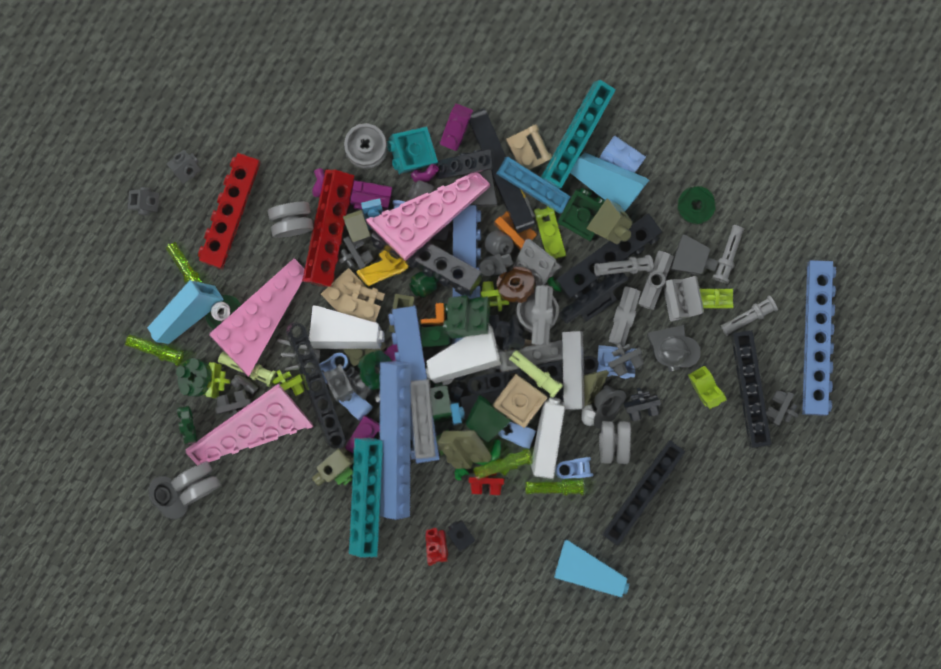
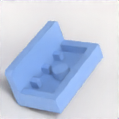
[600,136,646,173]
[596,345,636,379]

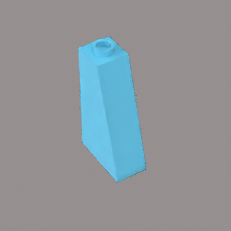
[570,153,649,211]
[147,280,224,344]
[554,540,629,597]

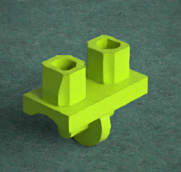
[481,281,509,311]
[700,289,733,309]
[204,362,231,399]
[272,370,305,396]

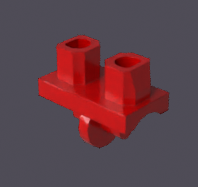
[469,465,504,495]
[426,528,448,566]

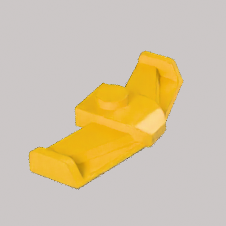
[356,250,408,286]

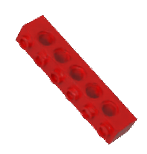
[198,153,261,270]
[302,169,355,287]

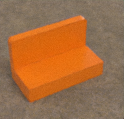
[494,211,536,251]
[421,303,446,328]

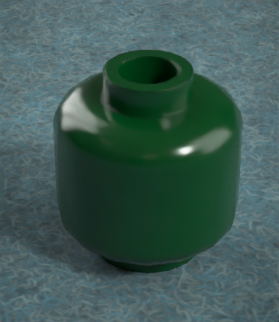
[409,271,438,298]

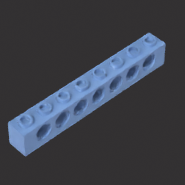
[802,260,836,416]

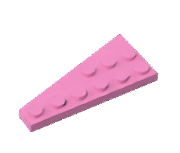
[366,172,490,261]
[209,258,304,377]
[186,384,313,466]

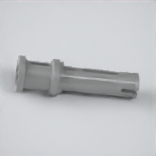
[712,225,744,284]
[594,255,653,276]
[721,295,778,336]

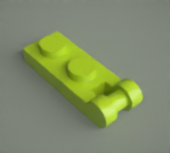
[534,206,566,259]

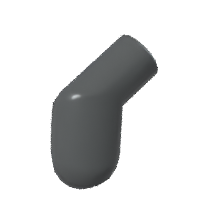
[231,375,259,395]

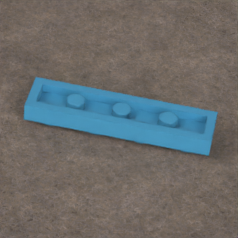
[497,157,571,213]

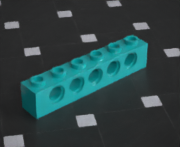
[541,80,616,189]
[349,438,383,557]

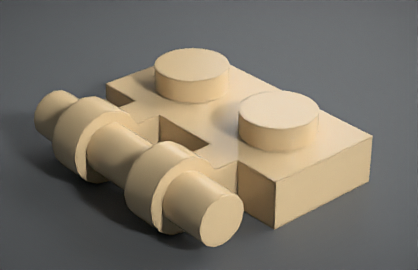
[338,282,385,323]

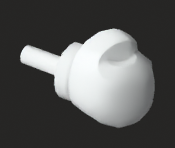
[581,404,596,426]

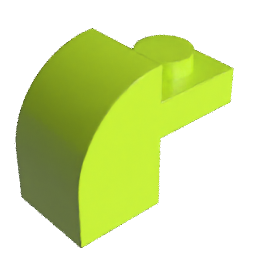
[688,366,726,409]

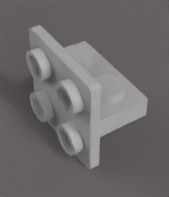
[513,239,562,286]
[663,276,704,321]

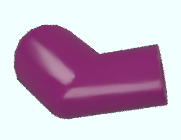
[411,163,439,182]
[312,168,325,198]

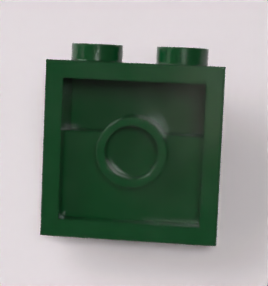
[557,187,605,241]
[443,295,490,339]

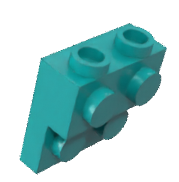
[387,127,438,174]

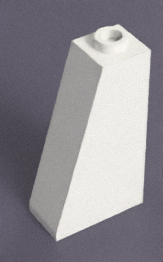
[309,306,385,349]
[425,325,501,383]
[531,397,565,479]

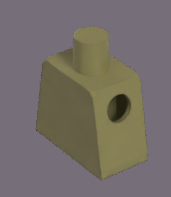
[587,198,632,244]
[312,447,354,486]

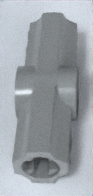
[638,251,674,310]
[532,286,553,346]
[608,287,641,346]

